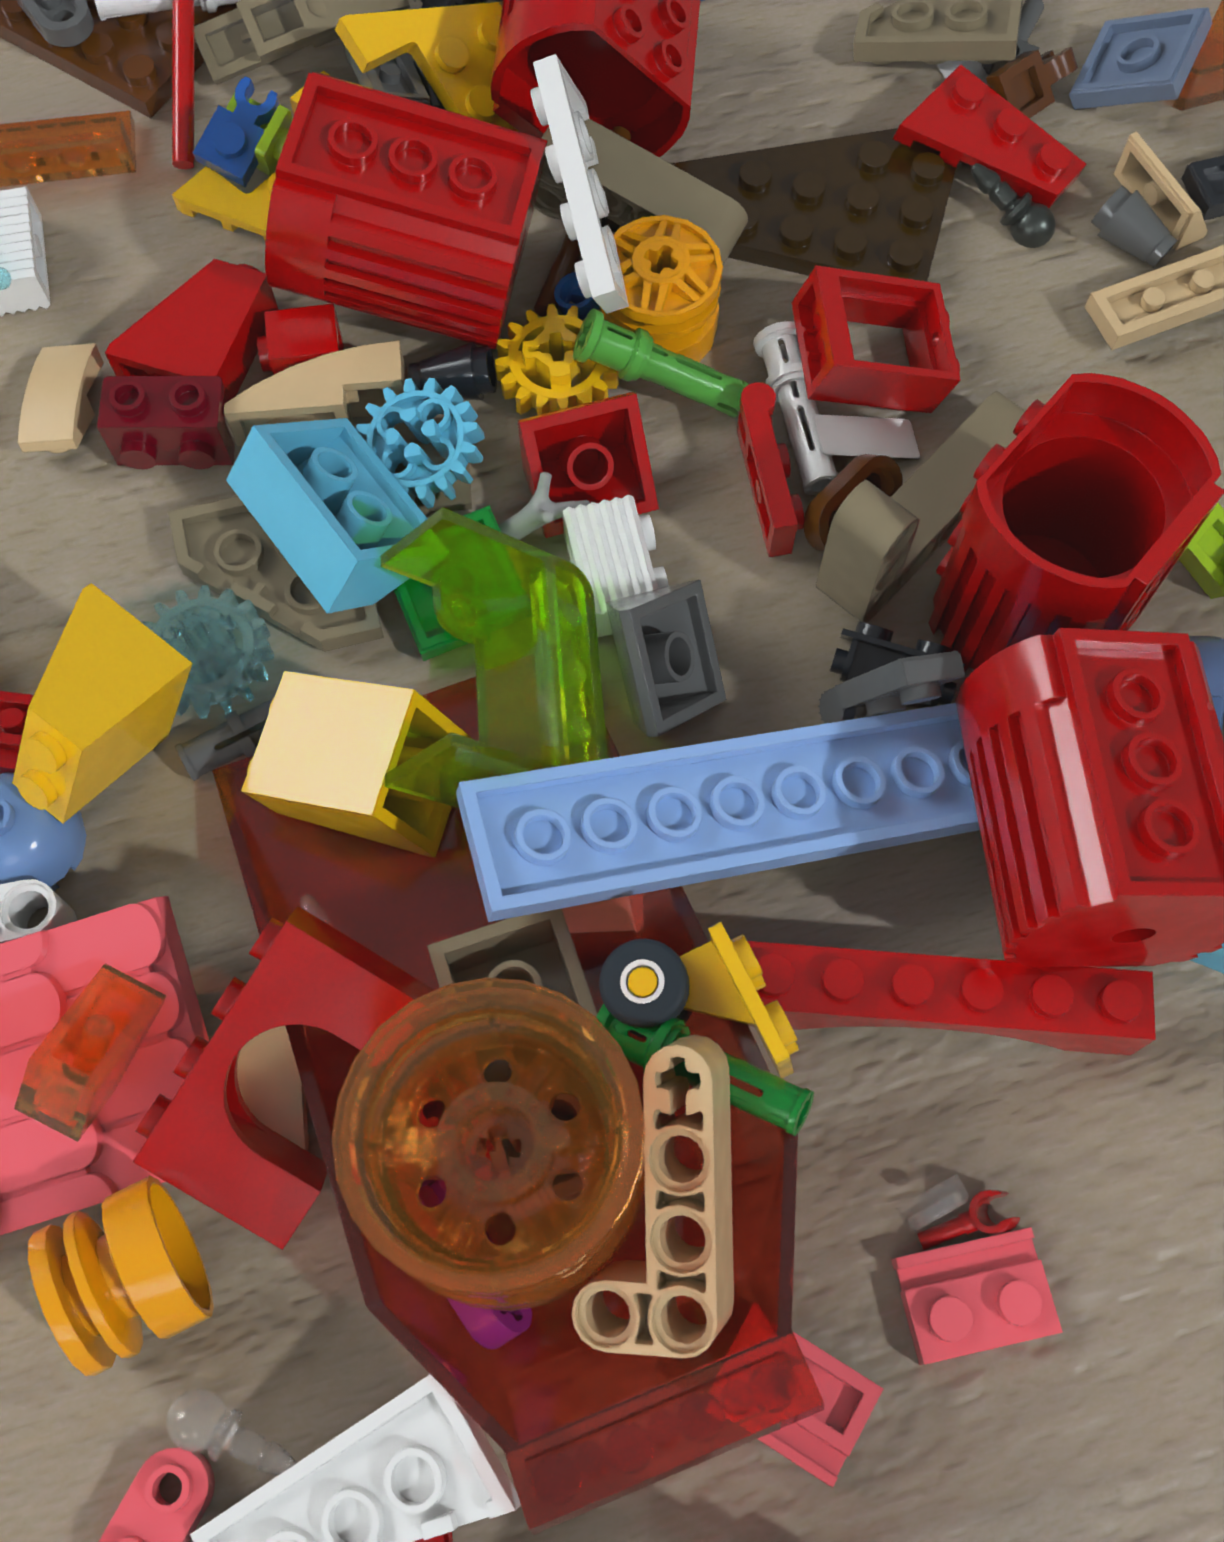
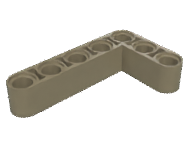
[816,391,1025,623]

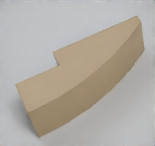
[224,340,407,446]

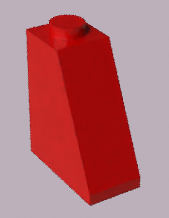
[105,259,278,417]

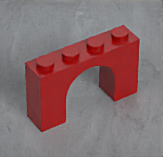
[133,905,442,1250]

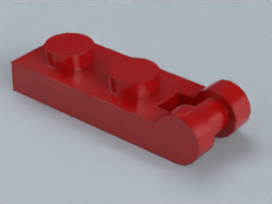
[737,382,804,558]

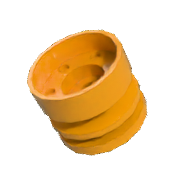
[600,215,723,362]
[28,1176,214,1376]

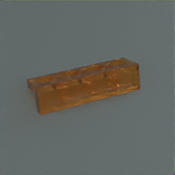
[0,110,136,187]

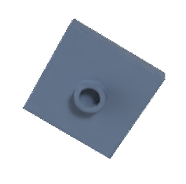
[1069,7,1212,109]

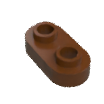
[803,454,903,552]

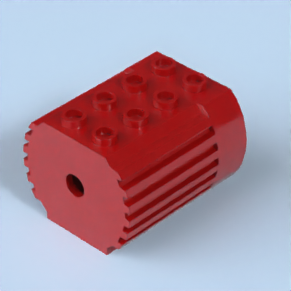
[490,0,700,157]
[265,72,548,350]
[928,373,1224,672]
[956,628,1224,967]

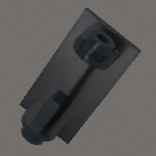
[830,621,965,707]

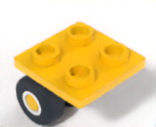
[599,922,799,1078]

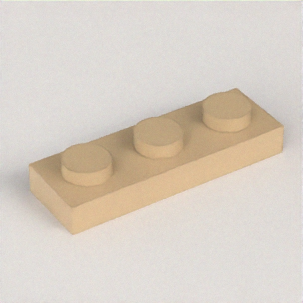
[1085,245,1224,350]

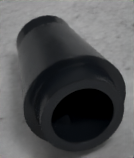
[409,342,497,400]

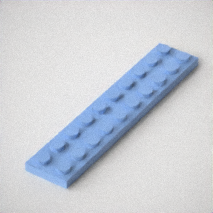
[456,703,980,922]

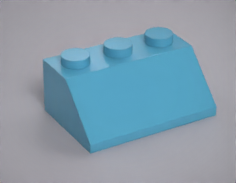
[226,418,449,614]

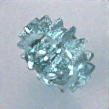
[141,585,274,719]

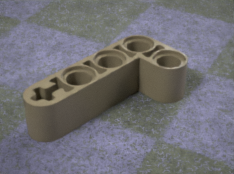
[534,119,748,266]

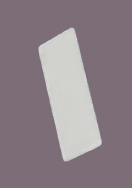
[813,414,920,459]

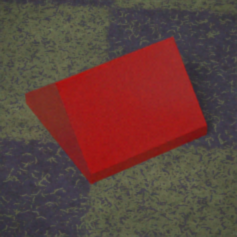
[518,392,659,538]

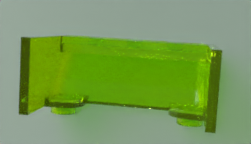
[380,507,608,808]

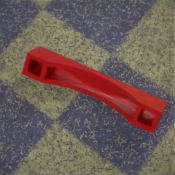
[731,941,1156,1056]

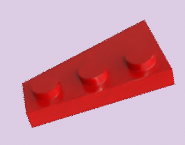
[893,64,1087,208]

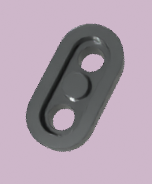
[16,0,94,47]

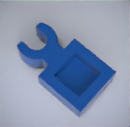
[193,76,280,188]

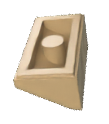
[1114,131,1208,251]

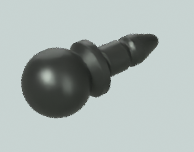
[971,163,1056,248]

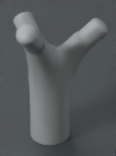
[498,472,590,546]

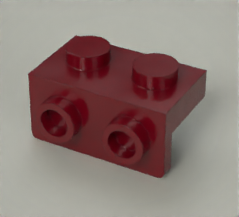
[97,376,235,470]

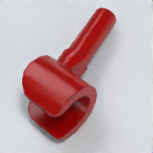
[917,1190,1020,1250]

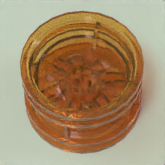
[332,978,646,1311]

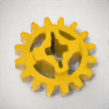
[495,304,618,415]

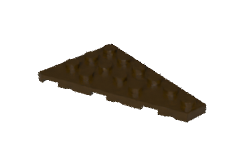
[602,128,957,281]

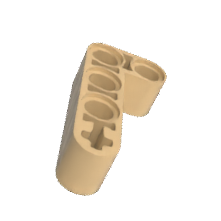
[572,1035,734,1358]

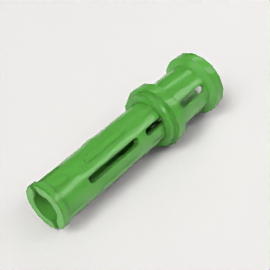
[573,308,749,418]

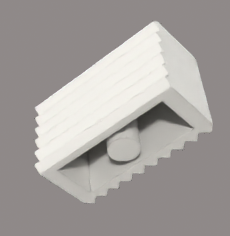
[0,186,51,316]
[563,495,669,639]

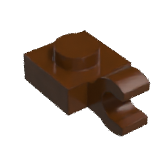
[986,47,1078,118]

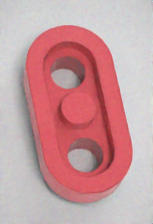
[99,1447,215,1542]

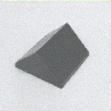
[605,580,727,737]

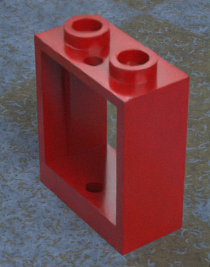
[791,265,961,413]

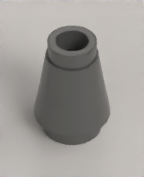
[1091,185,1178,268]

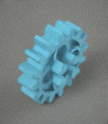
[355,377,485,509]

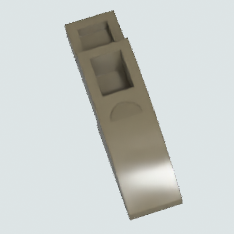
[194,0,410,85]

